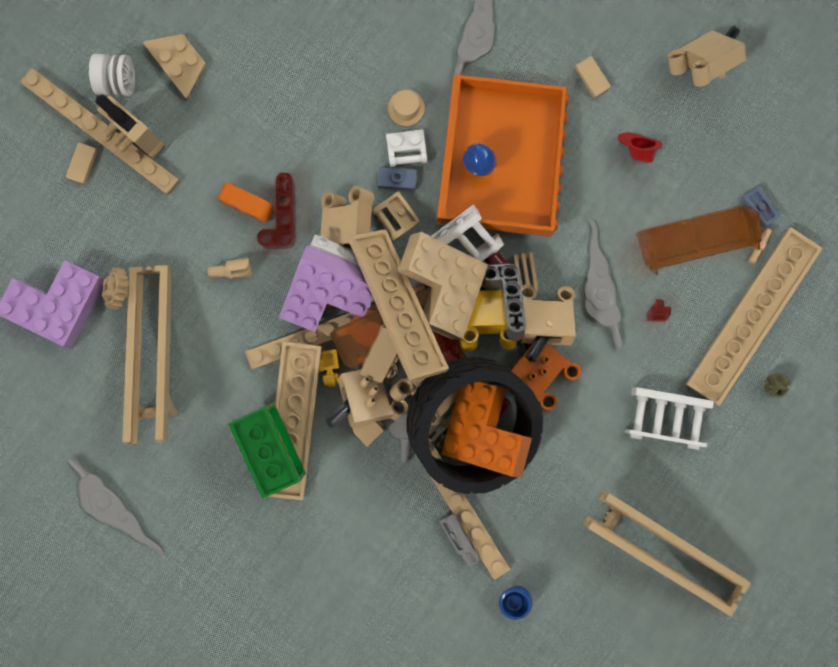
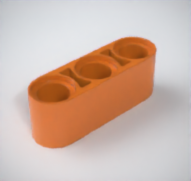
[217,182,274,223]

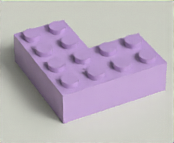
[279,246,373,332]
[0,260,104,348]

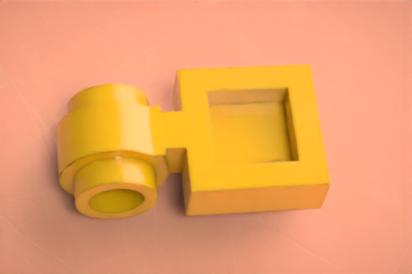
[320,349,340,387]

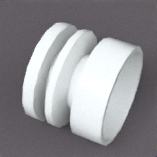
[89,54,135,96]

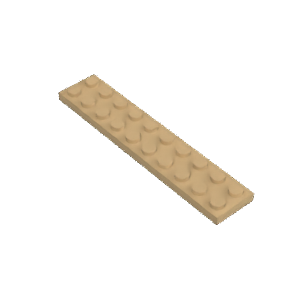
[685,227,823,406]

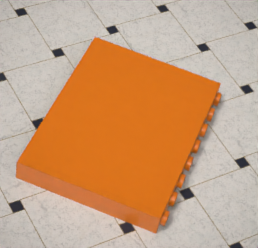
[436,74,569,237]

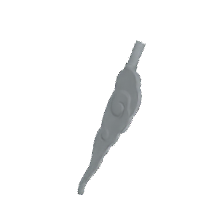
[452,0,495,80]
[584,221,623,349]
[383,361,413,462]
[67,456,164,556]

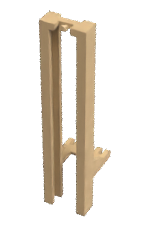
[122,265,178,445]
[582,490,751,617]

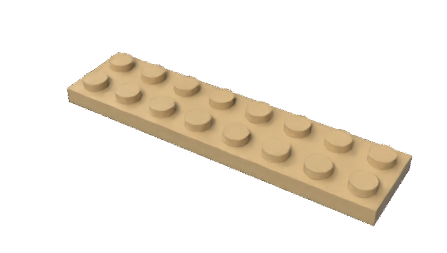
[348,229,449,382]
[268,342,322,501]

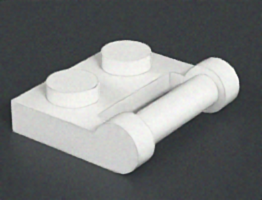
[386,129,428,168]

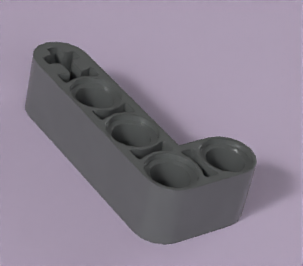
[481,264,526,341]

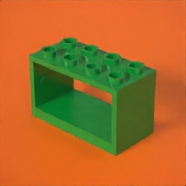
[228,402,306,499]

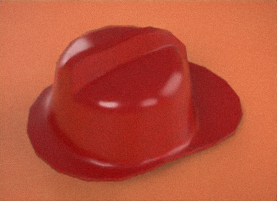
[617,132,663,163]

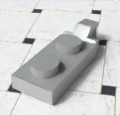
[439,514,480,566]

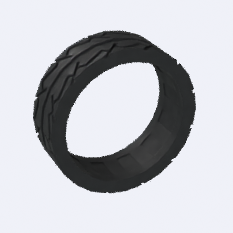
[406,357,543,494]

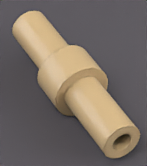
[748,228,772,265]

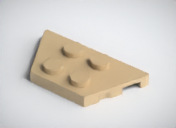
[143,34,207,101]

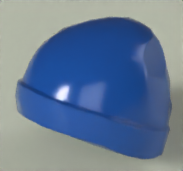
[463,143,497,176]
[499,586,532,620]

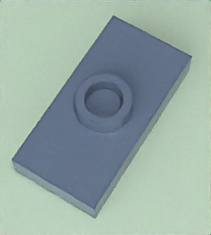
[378,167,417,190]
[741,186,781,228]

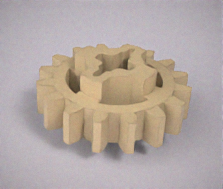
[102,267,129,309]

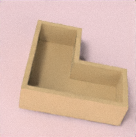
[398,232,488,339]

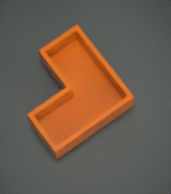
[441,382,532,478]

